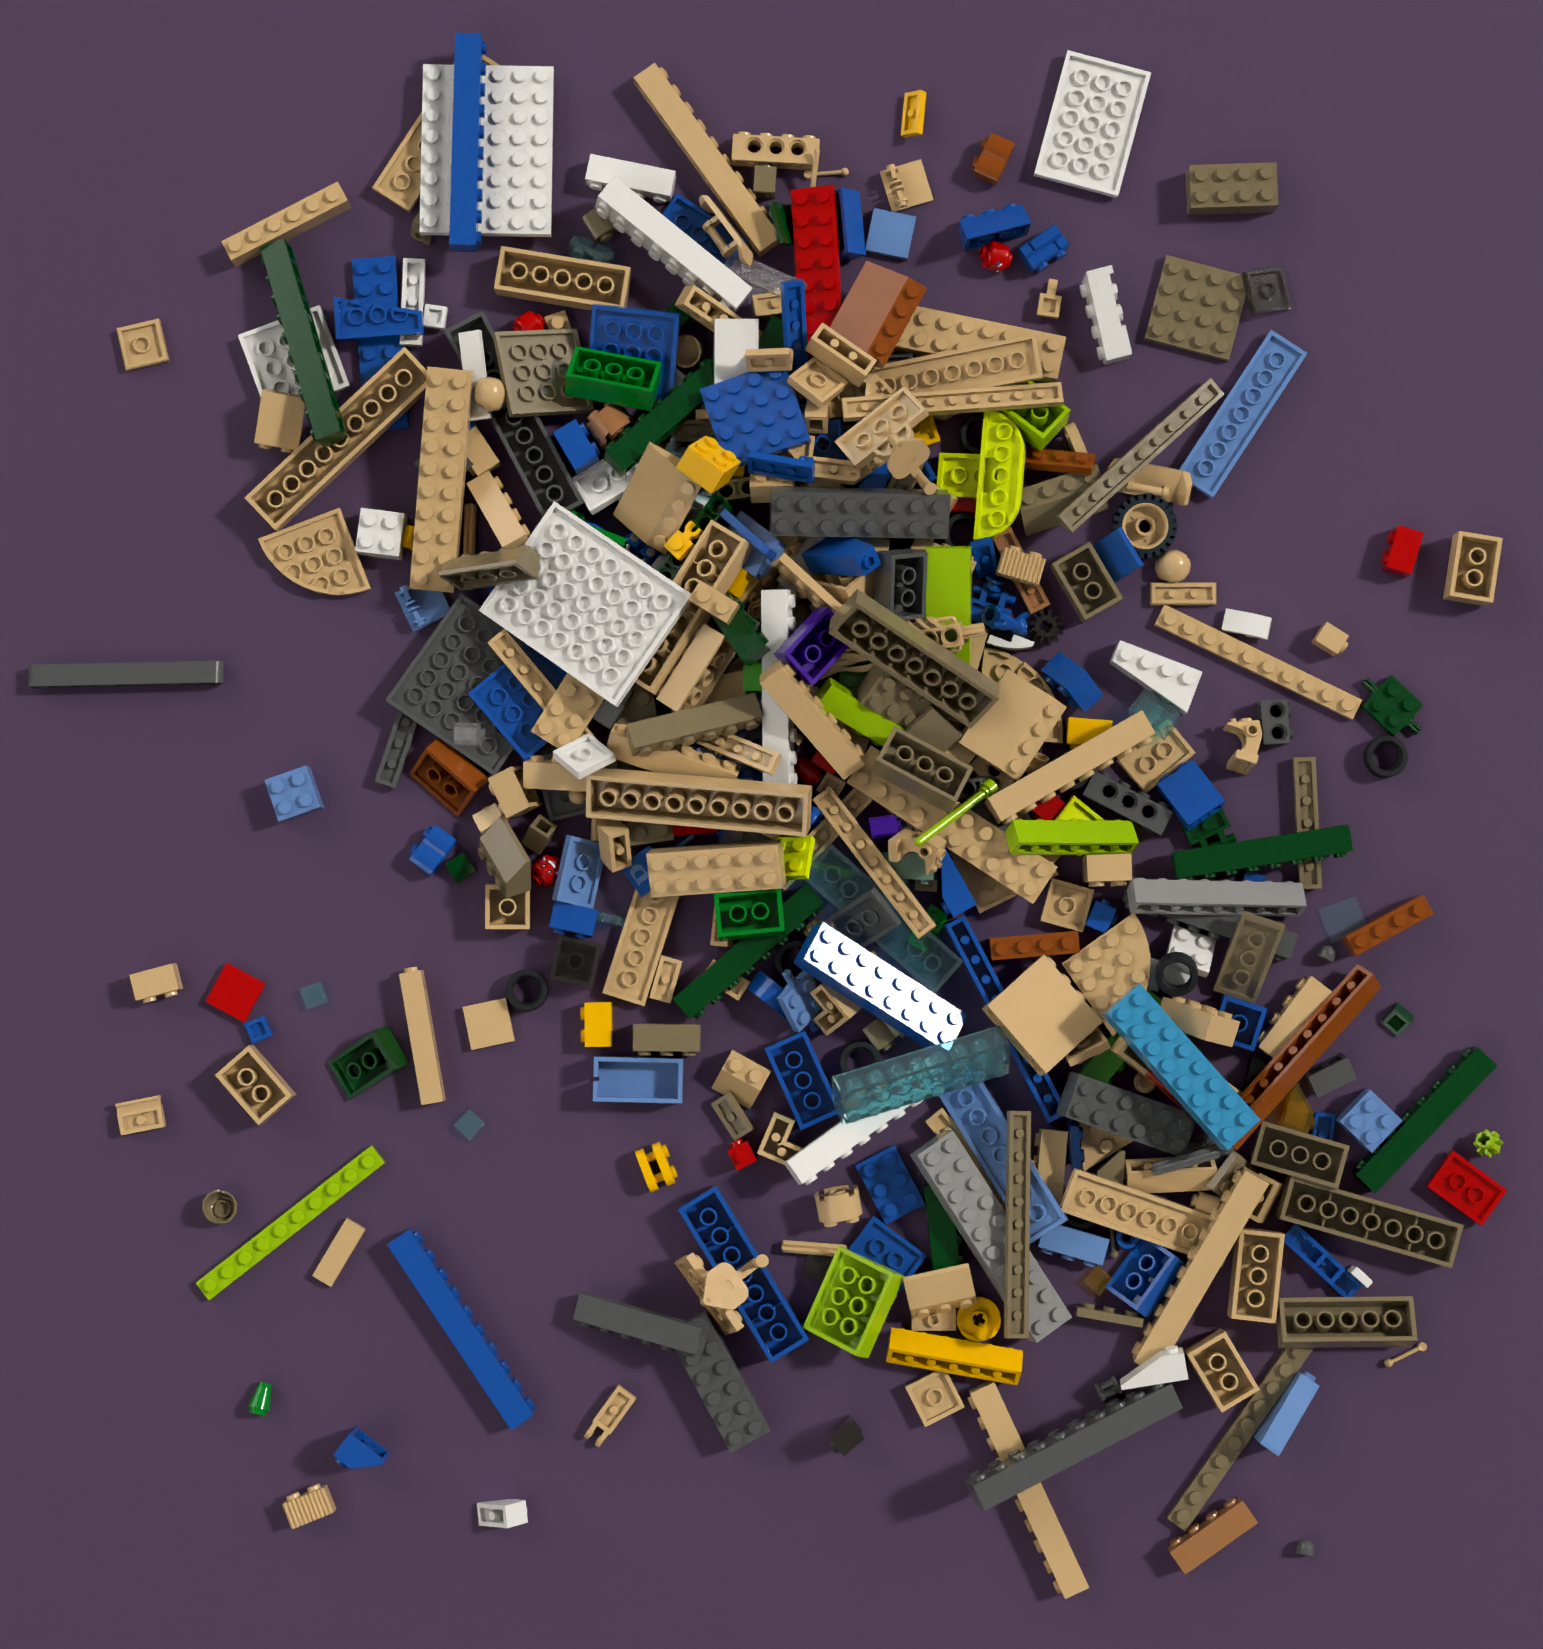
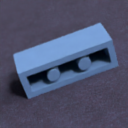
[1036,1224,1110,1268]

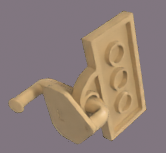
[834,386,936,495]
[674,1252,769,1335]

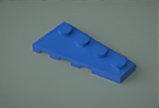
[333,296,424,341]

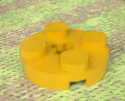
[956,1296,1001,1342]

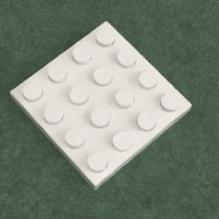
[238,305,350,397]

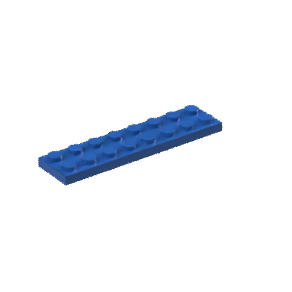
[352,256,409,430]

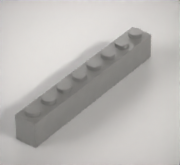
[1127,878,1307,917]

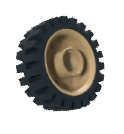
[1111,494,1178,559]

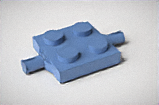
[777,969,822,1033]

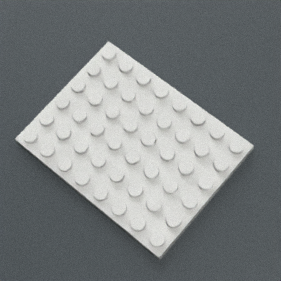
[419,64,554,237]
[479,501,691,707]

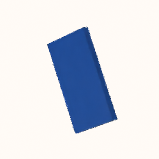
[662,193,749,269]

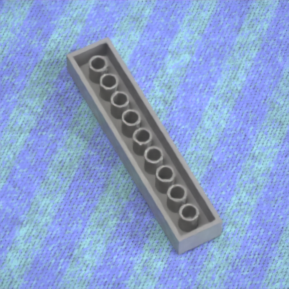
[910,1130,1072,1343]

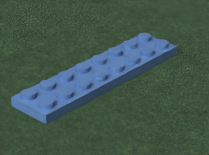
[1179,330,1308,499]
[936,1067,1068,1244]

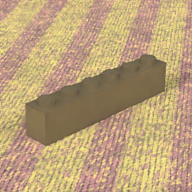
[625,693,763,757]

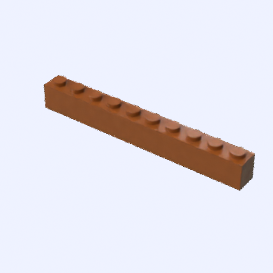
[1232,964,1381,1151]

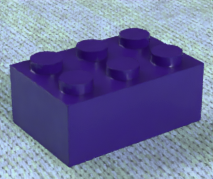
[774,606,849,686]

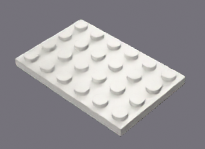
[1034,50,1151,198]

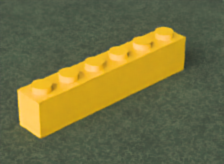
[886,1327,1023,1386]

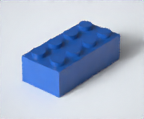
[764,1030,841,1130]

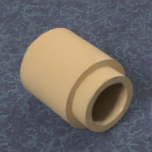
[1190,1191,1222,1215]

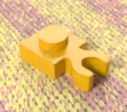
[663,520,703,562]

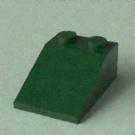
[327,1026,409,1100]

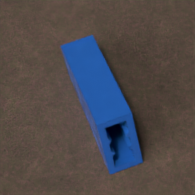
[801,537,882,576]

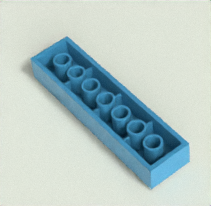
[1102,983,1260,1150]

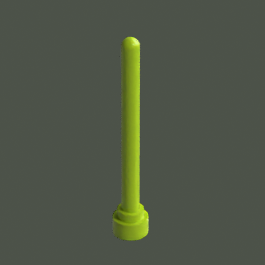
[914,779,999,846]

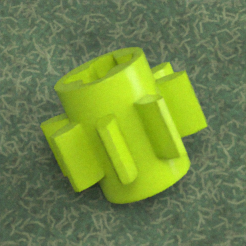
[1473,1129,1503,1158]

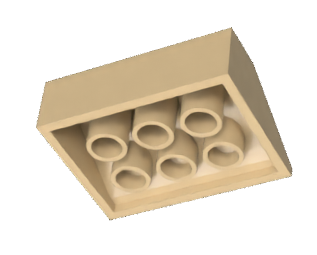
[613,442,701,555]
[958,669,1067,781]

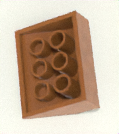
[830,260,927,369]

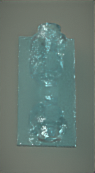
[568,235,615,264]

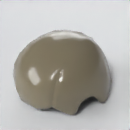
[202,1189,238,1224]

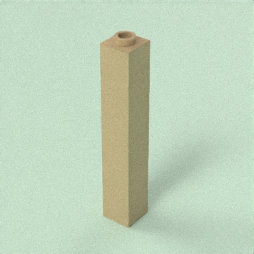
[399,966,446,1105]

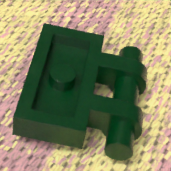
[1181,809,1237,847]

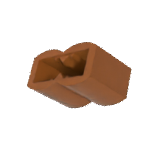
[971,133,1015,186]

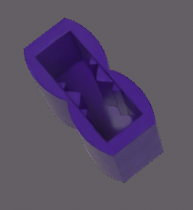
[868,814,902,841]

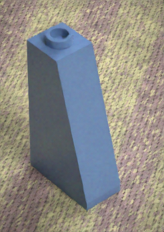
[1253,1370,1319,1457]

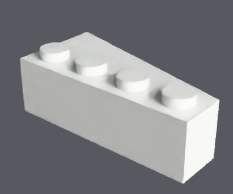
[1080,265,1132,365]
[1109,640,1202,715]

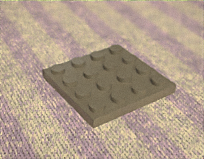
[1144,255,1251,362]
[492,328,594,417]

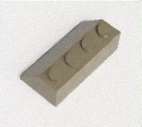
[1018,464,1108,537]
[439,545,540,591]

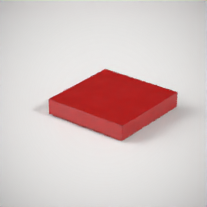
[205,963,267,1022]

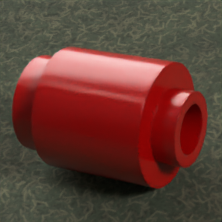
[794,755,823,786]

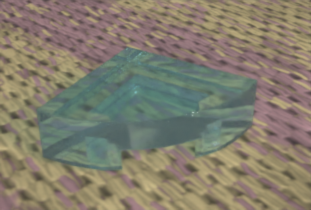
[597,912,626,926]

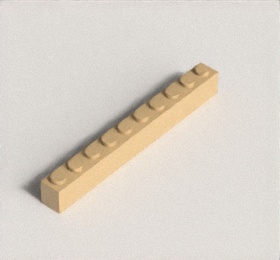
[634,63,780,257]
[1131,1166,1269,1365]
[967,1381,1089,1599]

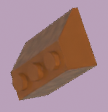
[409,738,488,817]

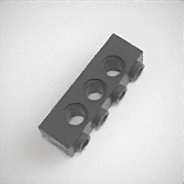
[1081,770,1173,836]

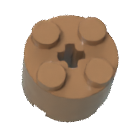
[585,403,636,450]

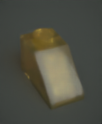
[1278,1084,1315,1134]

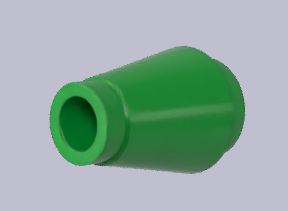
[248,1382,272,1416]

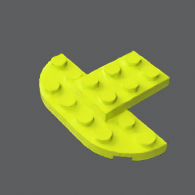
[937,411,1025,541]

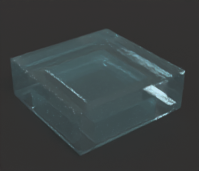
[299,981,329,1010]
[454,1109,486,1140]

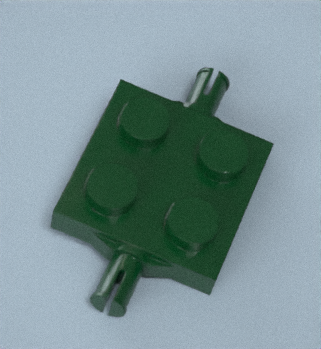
[1361,675,1423,737]

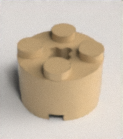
[814,1185,863,1227]

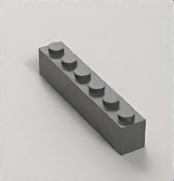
[573,1293,709,1358]

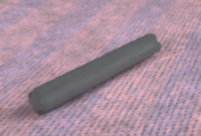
[1151,1145,1234,1176]

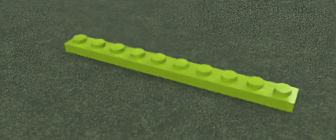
[196,1145,386,1300]

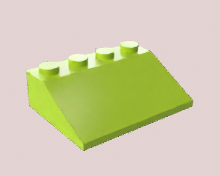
[803,1246,904,1358]

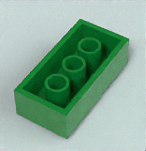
[565,346,662,411]

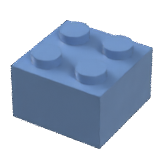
[264,766,325,823]
[1336,1089,1402,1153]

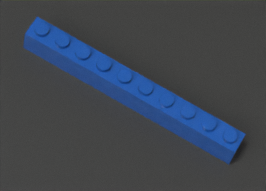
[449,33,487,252]
[944,915,1061,1123]
[387,1228,536,1431]

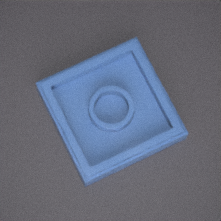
[865,208,916,260]

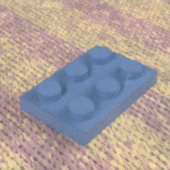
[552,835,603,909]

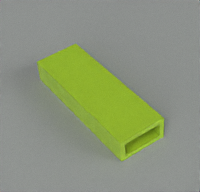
[926,546,972,666]

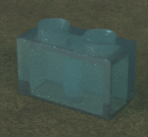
[1129,689,1180,740]

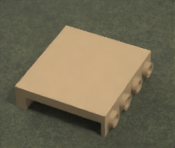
[982,955,1103,1076]

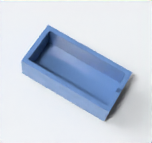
[593,1056,684,1103]

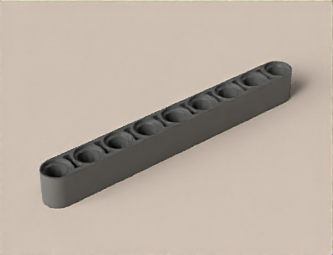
[28,661,224,688]

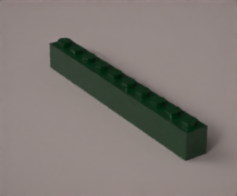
[260,238,348,447]

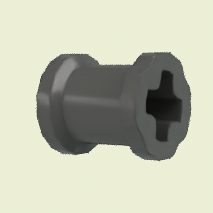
[1094,1374,1123,1402]

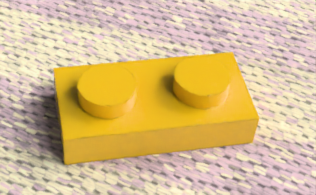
[901,90,927,138]

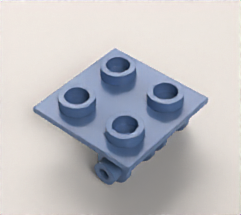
[395,585,450,632]

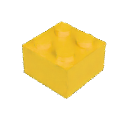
[676,436,741,494]

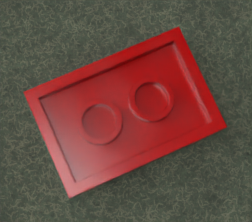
[1426,1150,1507,1226]

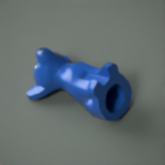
[981,604,1029,636]

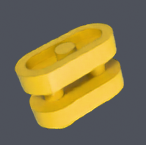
[635,1142,678,1193]

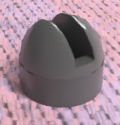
[1316,945,1336,963]
[1296,1539,1315,1556]

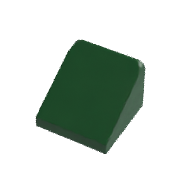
[445,852,476,883]
[1381,1003,1414,1037]

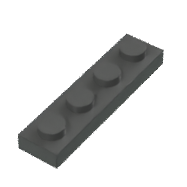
[374,711,418,789]

